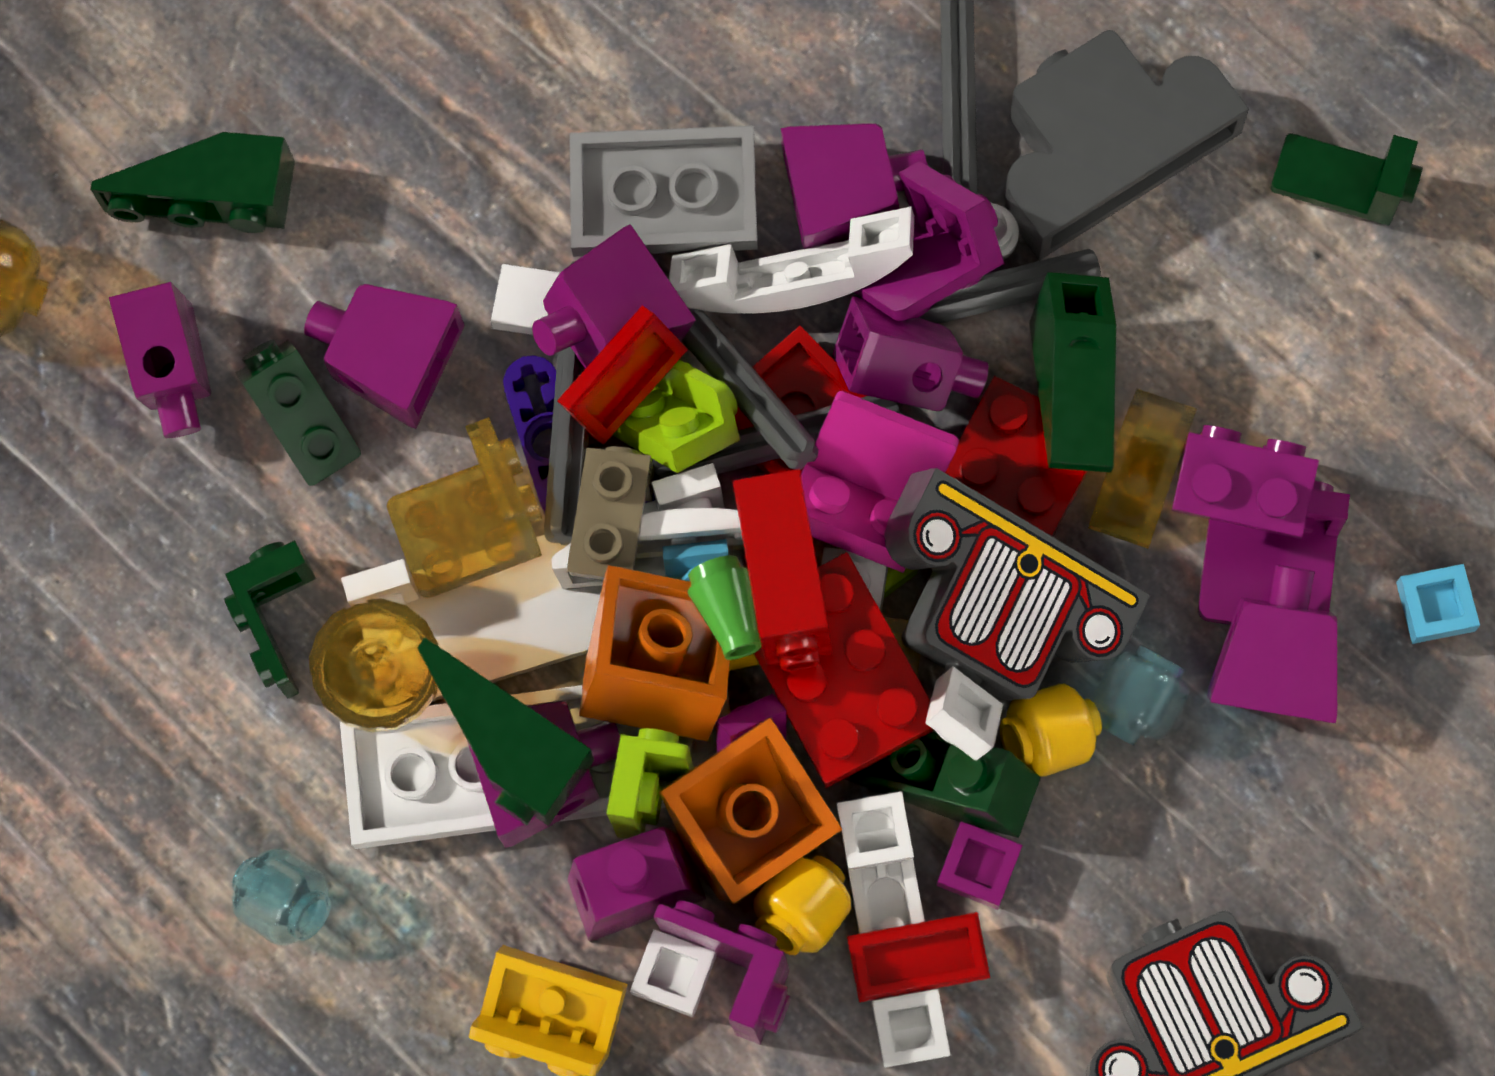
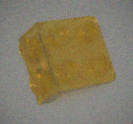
[387,417,543,598]

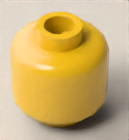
[1000,684,1102,777]
[753,856,851,955]

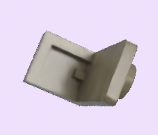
[567,446,656,580]

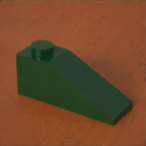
[417,637,594,826]

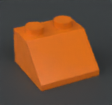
[579,565,730,741]
[659,718,842,904]

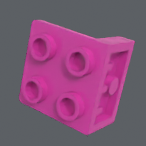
[801,391,959,573]

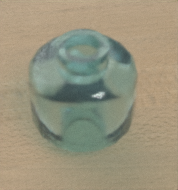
[1092,644,1190,746]
[232,848,331,946]

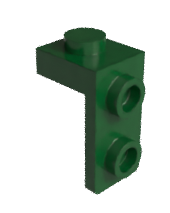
[1270,133,1423,226]
[235,340,361,486]
[224,540,316,699]

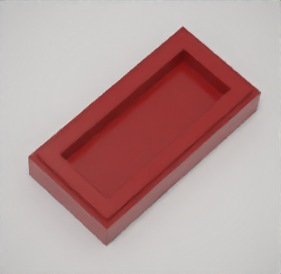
[557,305,688,445]
[847,912,991,1003]

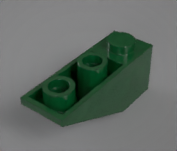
[90,132,295,233]
[1029,272,1116,473]
[844,732,1041,838]

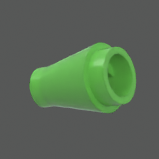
[687,555,762,660]

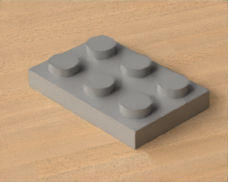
[570,126,758,257]

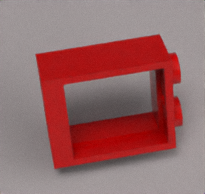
[733,469,832,671]

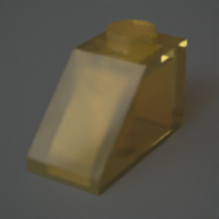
[1088,388,1197,549]

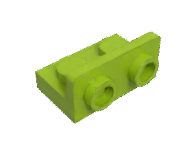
[613,360,740,473]
[606,728,694,839]

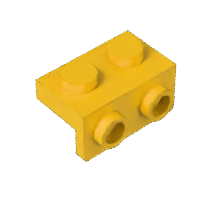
[469,945,628,1076]

